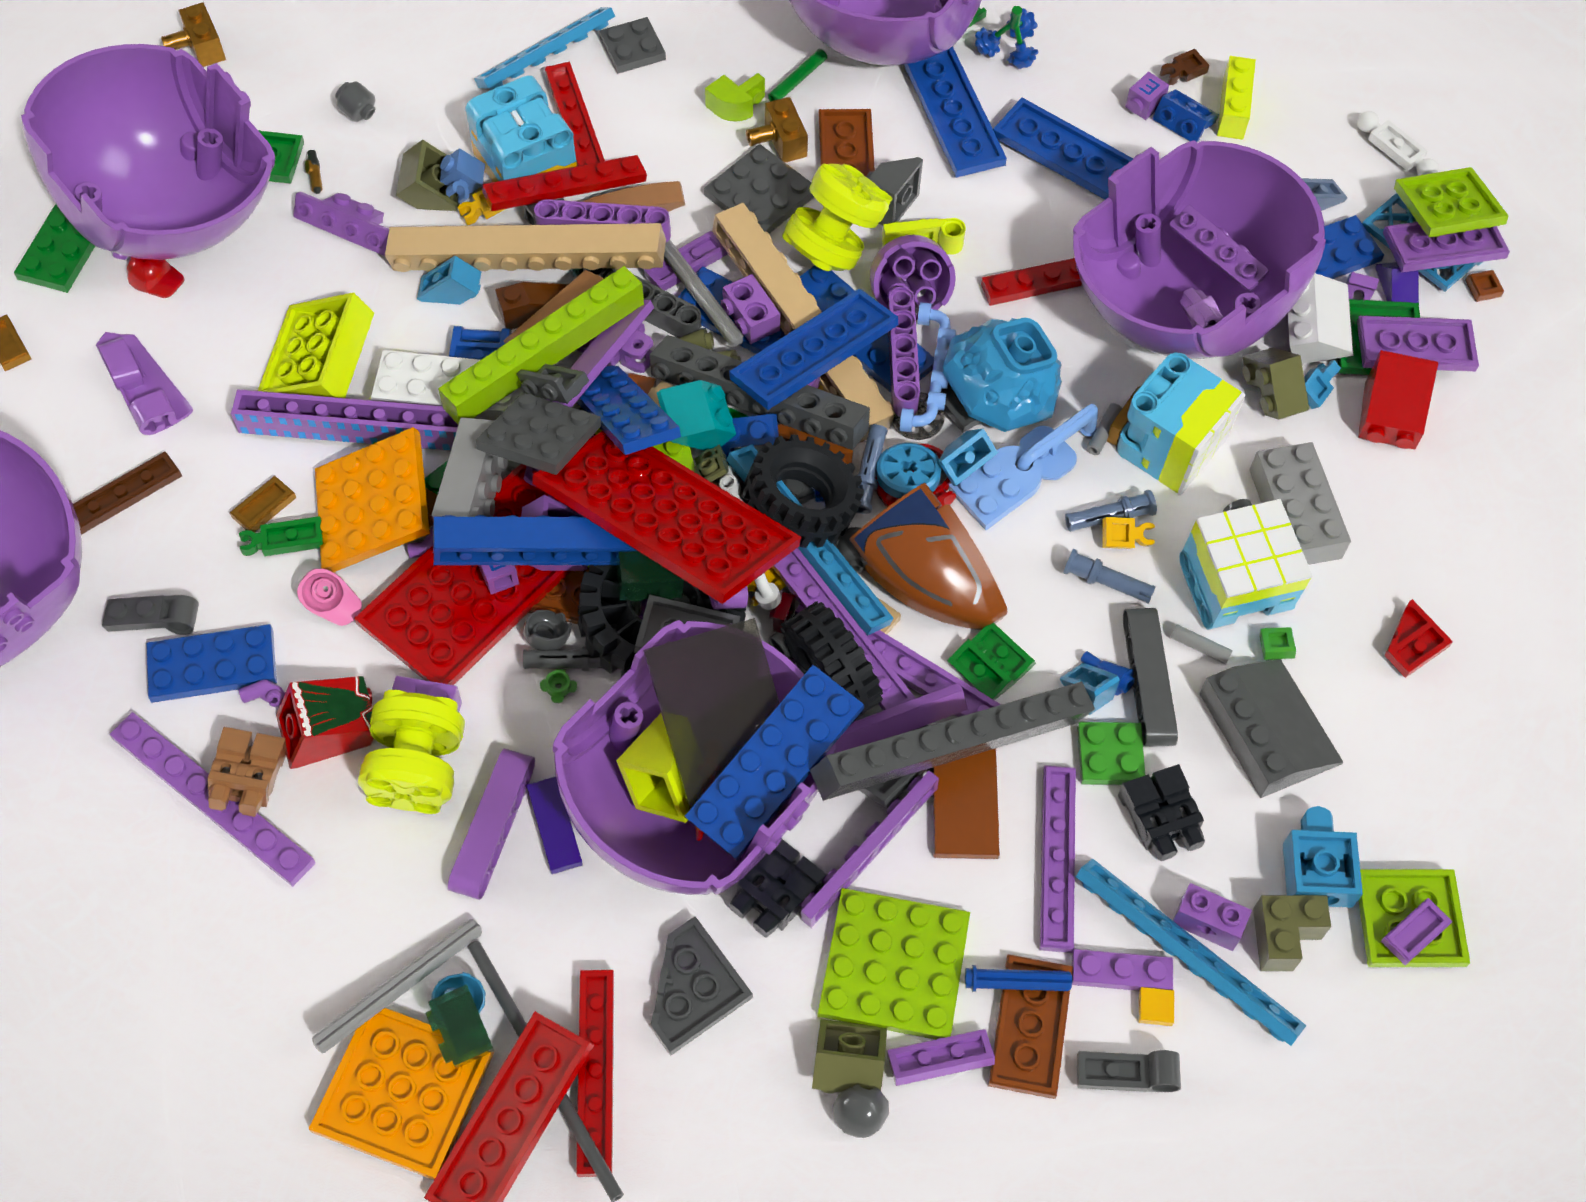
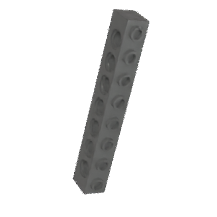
[650,335,870,450]

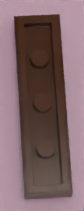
[73,451,182,535]

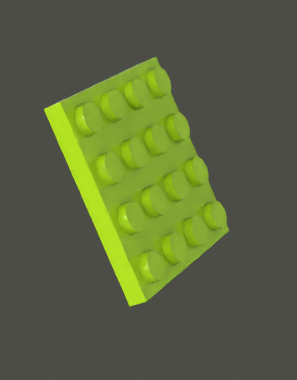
[818,888,970,1040]

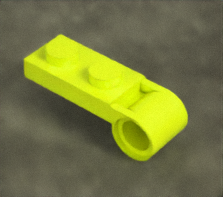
[882,218,966,255]

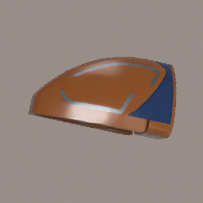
[849,483,1008,630]

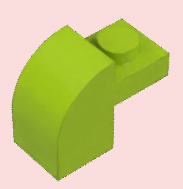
[705,73,765,122]

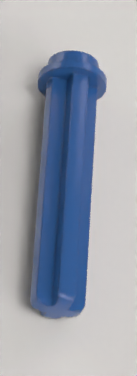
[965,965,1072,992]

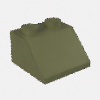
[395,139,460,211]
[812,1019,887,1094]

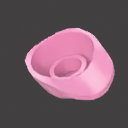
[297,568,362,626]

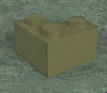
[1242,347,1309,420]
[1253,895,1331,971]

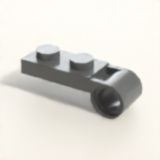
[102,595,199,635]
[1077,1050,1181,1092]

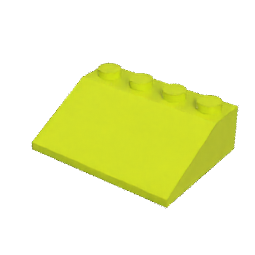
[258,292,374,398]

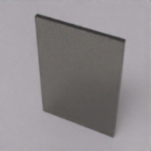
[643,618,780,810]

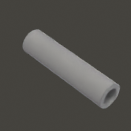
[1087,403,1122,455]
[1170,624,1233,664]

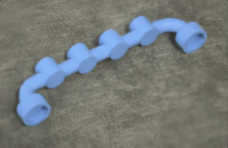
[900,302,956,432]

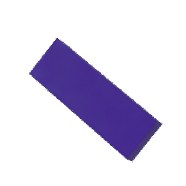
[527,776,583,874]

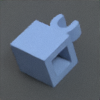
[440,148,485,204]

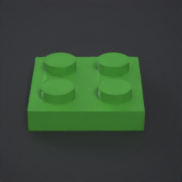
[1077,722,1145,785]

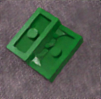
[947,623,1036,700]

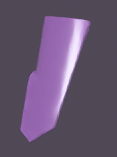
[96,332,193,435]

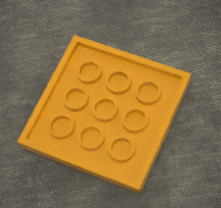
[315,427,430,572]
[309,1008,494,1180]

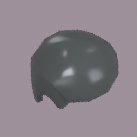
[523,610,572,650]
[833,1084,889,1138]

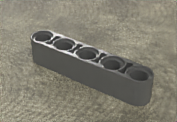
[582,268,702,338]
[1123,608,1178,747]

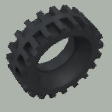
[743,435,864,548]
[780,601,883,718]

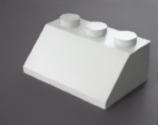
[1288,273,1353,364]

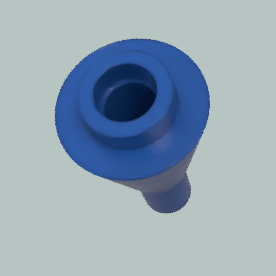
[1081,651,1135,696]

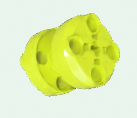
[782,163,892,271]
[358,690,465,814]

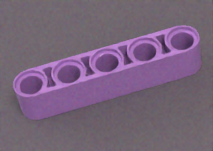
[534,199,671,242]
[888,287,920,417]
[448,748,535,900]

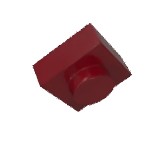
[769,592,795,633]

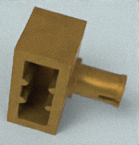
[161,2,226,67]
[746,97,808,163]

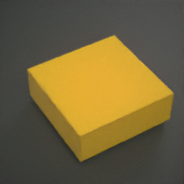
[1139,987,1174,1026]

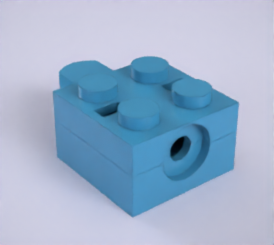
[1283,806,1363,908]

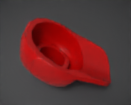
[126,257,185,298]

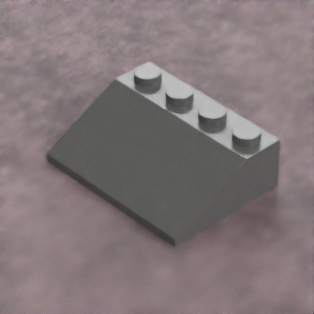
[1199,659,1343,798]

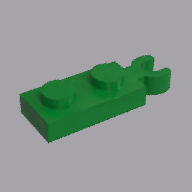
[239,516,323,557]

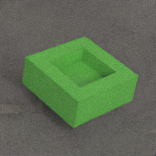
[1259,627,1296,660]

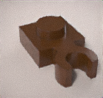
[1159,49,1210,85]

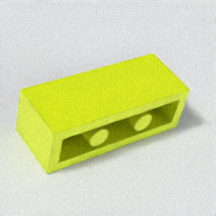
[1217,56,1256,140]

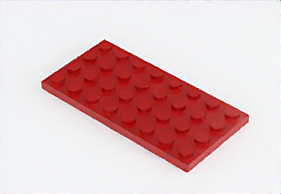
[532,431,801,604]
[354,464,571,685]

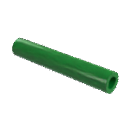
[768,49,828,102]

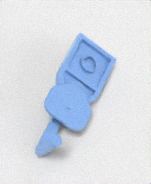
[949,404,1098,530]

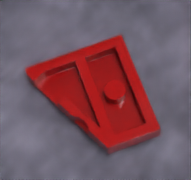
[1384,599,1453,678]

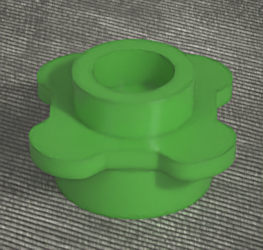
[540,669,577,703]

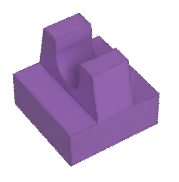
[1346,272,1379,300]

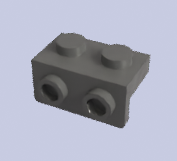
[517,364,589,404]

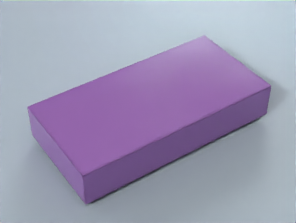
[1381,898,1453,965]

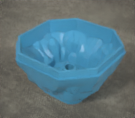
[942,318,1062,432]

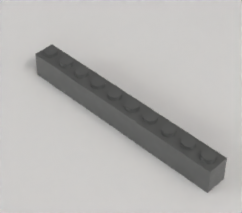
[810,682,1095,801]

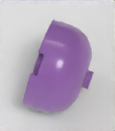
[870,235,956,320]

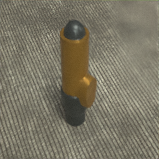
[305,150,323,194]

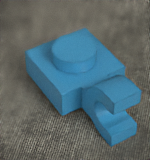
[1304,360,1341,409]

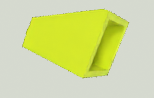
[616,711,704,823]

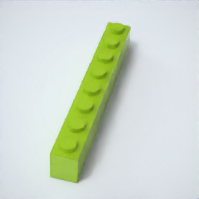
[438,266,644,425]

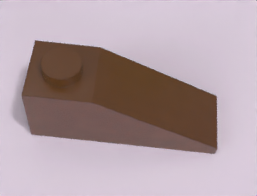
[495,282,568,330]

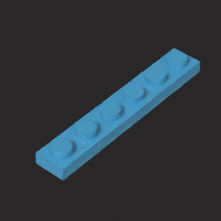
[474,7,615,91]

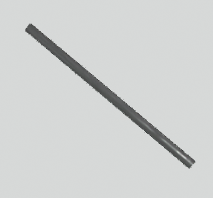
[468,941,624,1202]

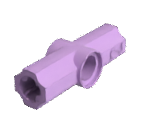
[1180,288,1224,329]

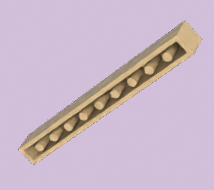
[712,203,895,442]
[385,223,666,272]

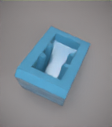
[1060,663,1120,715]

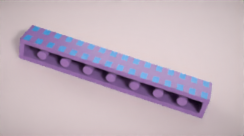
[231,389,458,451]

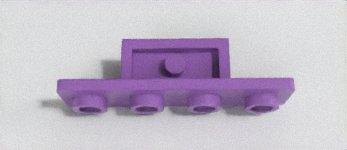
[293,191,389,256]
[1170,205,1269,292]

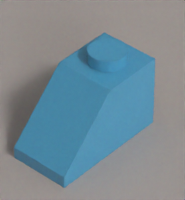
[417,256,481,305]
[938,428,998,486]

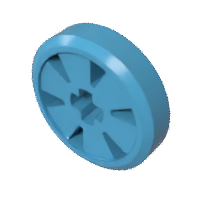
[876,443,942,498]

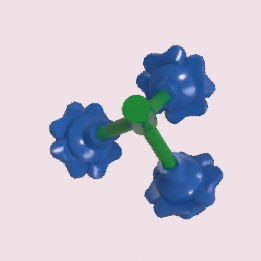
[975,6,1039,69]

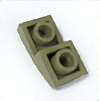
[694,444,729,482]

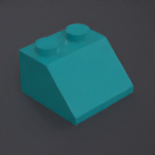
[656,380,736,451]

